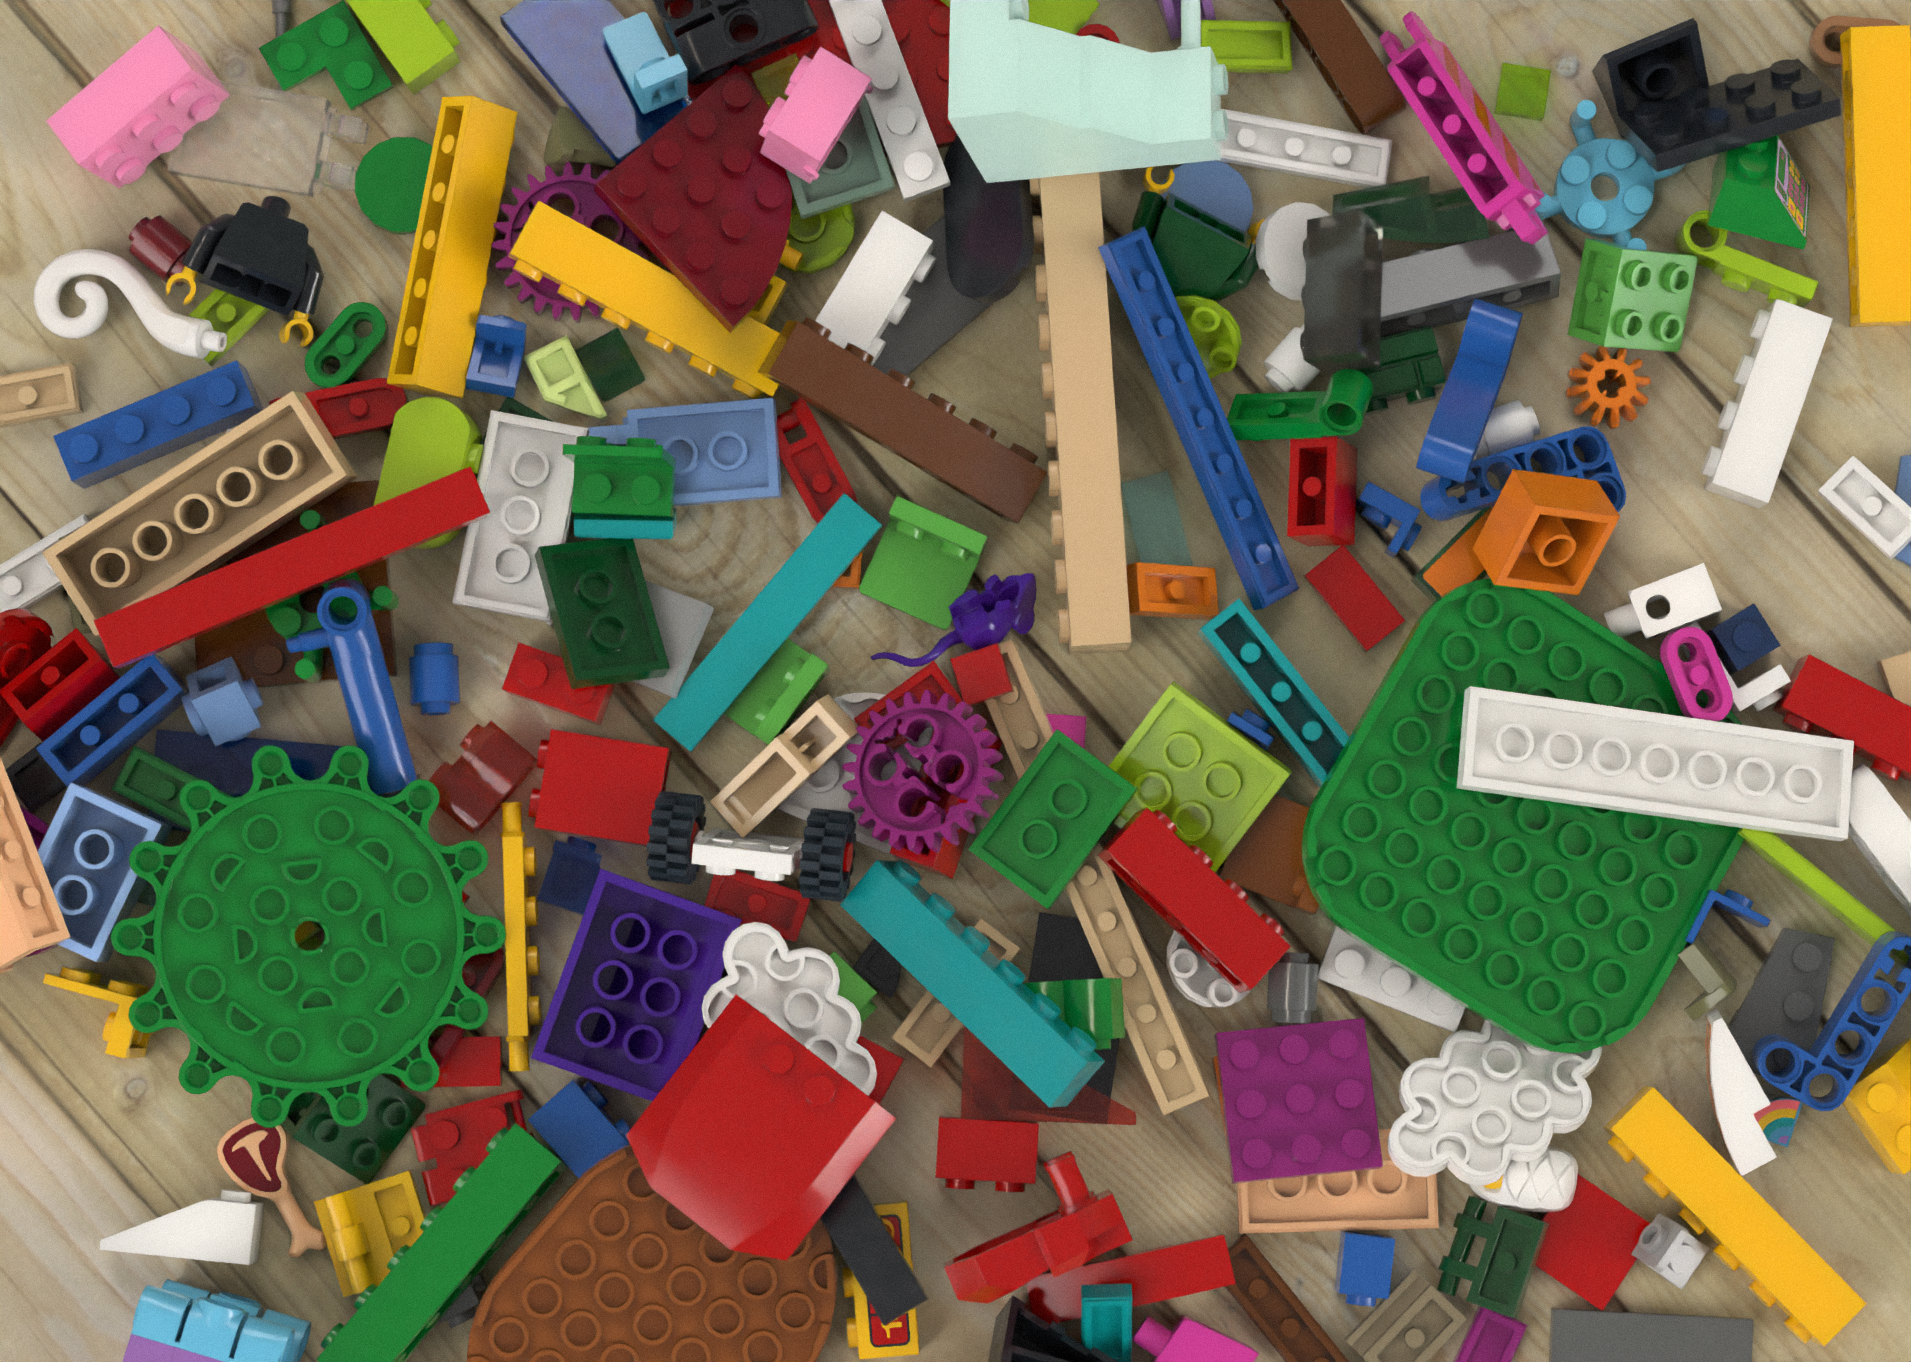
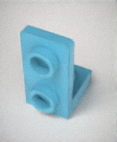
[603,12,688,114]

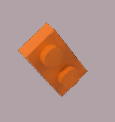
[1126,562,1219,620]

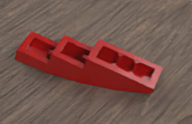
[1026,1234,1236,1324]

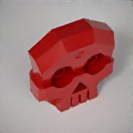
[944,1151,1133,1304]

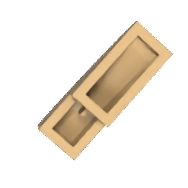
[710,694,858,838]

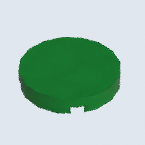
[355,137,433,235]

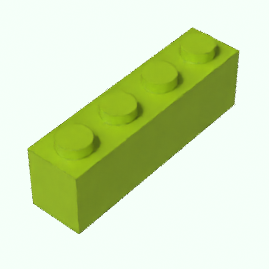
[345,0,461,95]

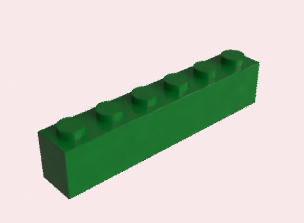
[317,1123,568,1362]

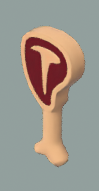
[217,1117,327,1258]

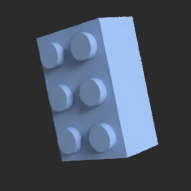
[38,782,172,962]

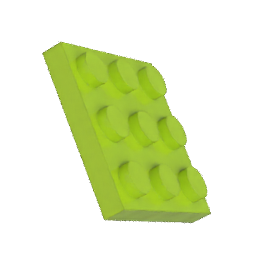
[1108,681,1292,872]

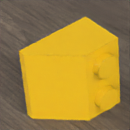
[1842,1036,1911,1175]

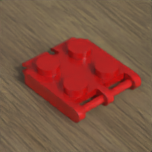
[411,1089,534,1206]

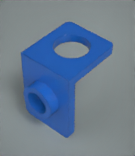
[1685,889,1771,944]

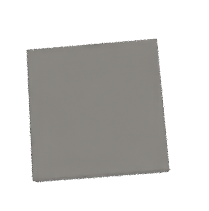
[631,580,714,699]

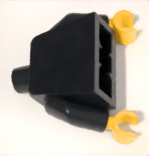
[166,196,324,348]

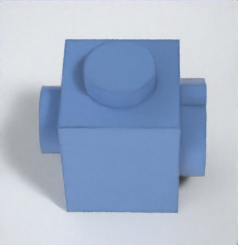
[181,656,264,746]

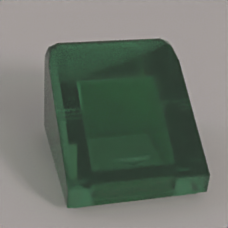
[575,327,645,402]

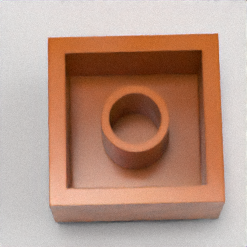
[1472,469,1620,595]

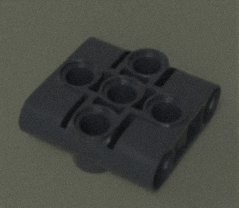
[652,0,820,85]

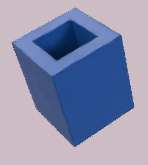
[1334,1231,1395,1307]

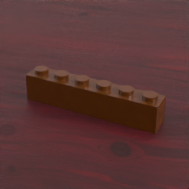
[758,317,1048,524]

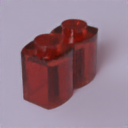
[429,721,537,837]

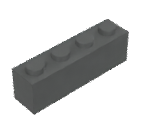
[1353,223,1561,341]

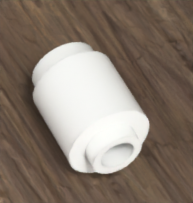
[1263,321,1335,393]
[1474,400,1540,460]

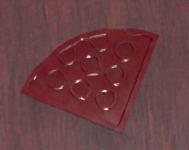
[593,64,792,333]

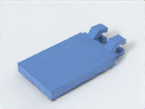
[589,398,782,507]

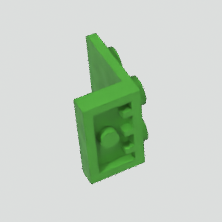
[1567,238,1698,352]
[859,496,988,630]
[725,639,830,746]

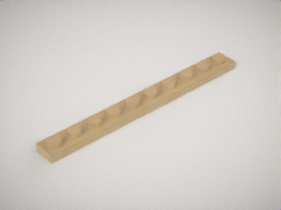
[985,639,1210,1116]

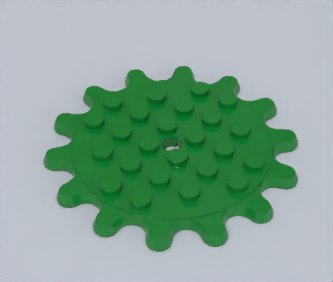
[111,745,506,1128]

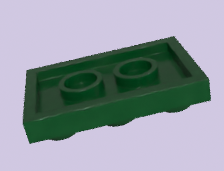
[534,538,670,689]

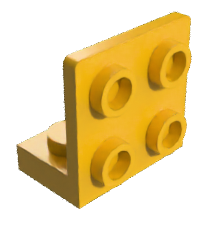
[43,966,152,1058]

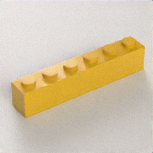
[1840,25,1911,327]
[387,95,518,398]
[508,201,780,399]
[1603,1086,1867,1346]

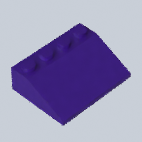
[531,868,742,1101]

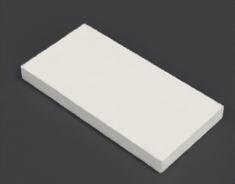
[452,410,589,623]

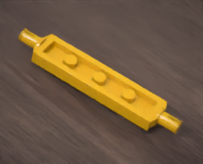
[500,802,542,1071]

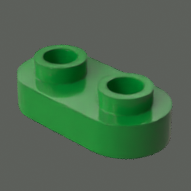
[304,302,388,389]

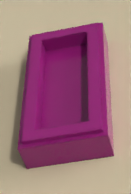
[1453,1306,1528,1362]

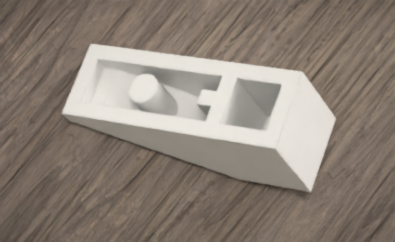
[99,1189,264,1265]

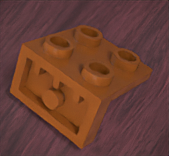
[1220,794,1319,915]

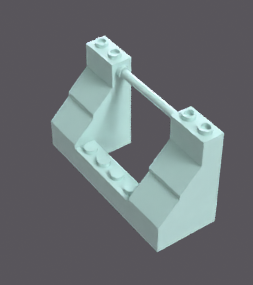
[948,0,1229,183]

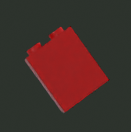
[528,729,672,847]

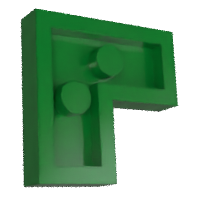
[259,0,394,111]

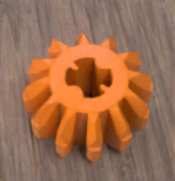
[1565,346,1651,429]

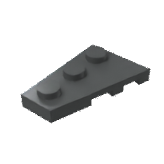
[1728,928,1835,1075]

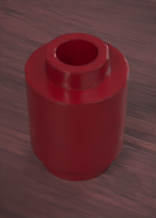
[128,215,192,287]

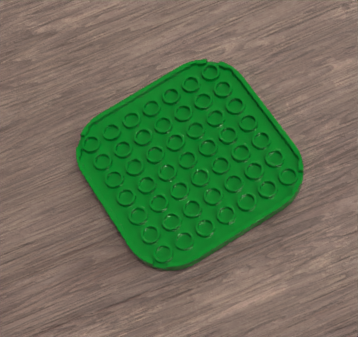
[1302,578,1745,1053]

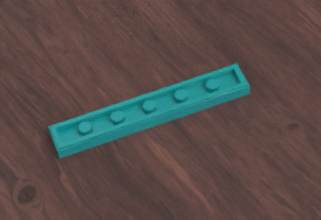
[653,493,883,752]

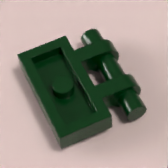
[1437,1195,1549,1319]

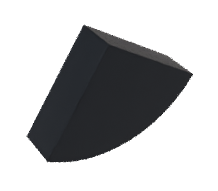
[852,938,901,998]

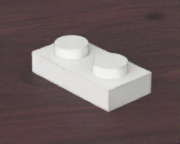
[1818,456,1911,560]

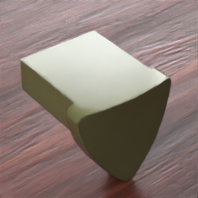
[543,106,621,167]
[1678,934,1737,1021]

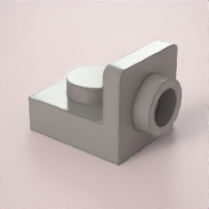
[1631,1213,1710,1290]

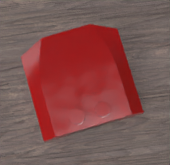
[626,995,896,1261]

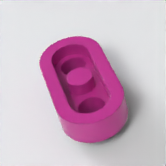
[1660,627,1733,721]

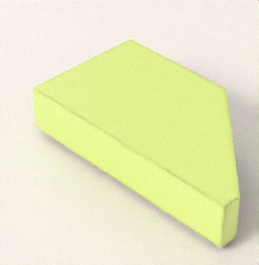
[523,335,608,421]

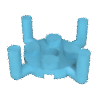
[1535,100,1687,250]

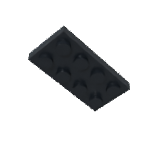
[1617,59,1841,172]

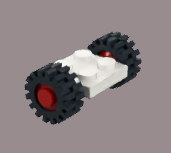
[647,791,856,902]

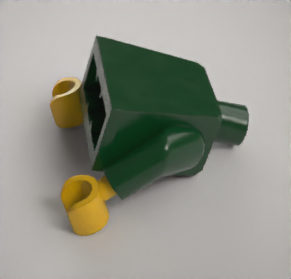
[1132,167,1265,302]

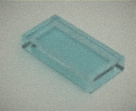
[1121,471,1193,566]

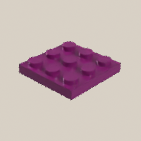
[1214,1018,1383,1184]

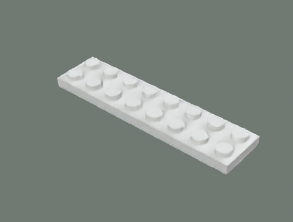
[1457,686,1854,842]

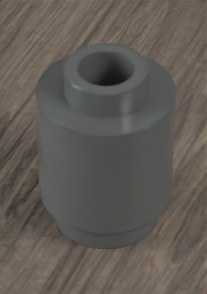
[1267,952,1319,1024]

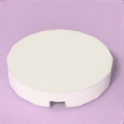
[1255,202,1348,301]

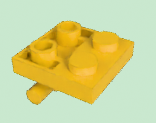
[314,1170,426,1297]

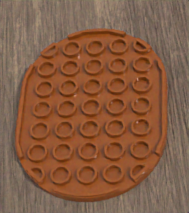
[467,1144,837,1362]

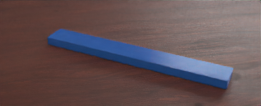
[1098,226,1299,610]

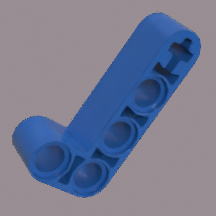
[1416,298,1523,483]
[1420,426,1626,521]
[1752,931,1911,1111]

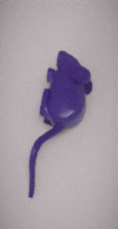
[871,573,1037,667]

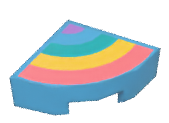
[1753,1096,1803,1147]

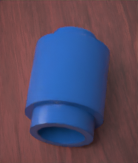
[409,643,460,715]

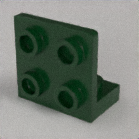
[281,1074,425,1184]

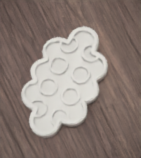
[702,922,877,1096]
[1387,1020,1602,1185]

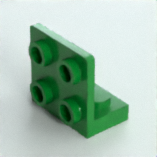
[562,436,676,518]

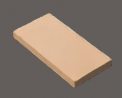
[1237,1129,1439,1234]

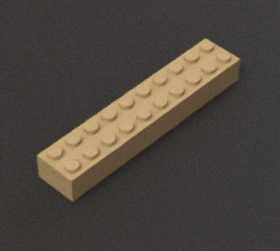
[1029,172,1132,655]

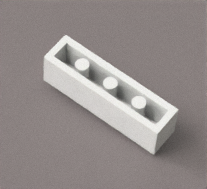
[815,211,936,366]
[1701,299,1833,509]

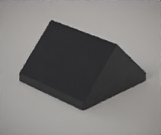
[1592,18,1709,138]

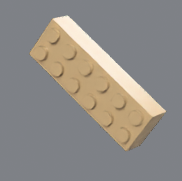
[42,391,358,637]

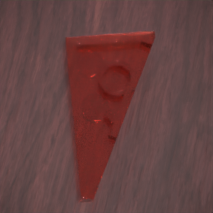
[961,1025,1136,1125]

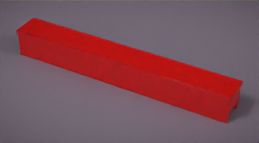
[93,466,490,669]

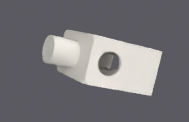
[1604,563,1722,640]

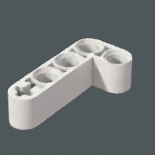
[1848,764,1911,918]

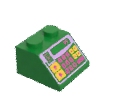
[1708,135,1810,250]

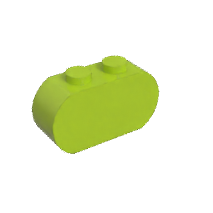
[374,397,484,549]

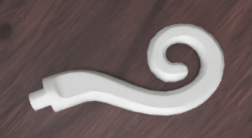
[34,249,227,359]

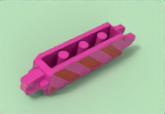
[1379,11,1548,244]

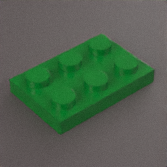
[968,729,1138,909]

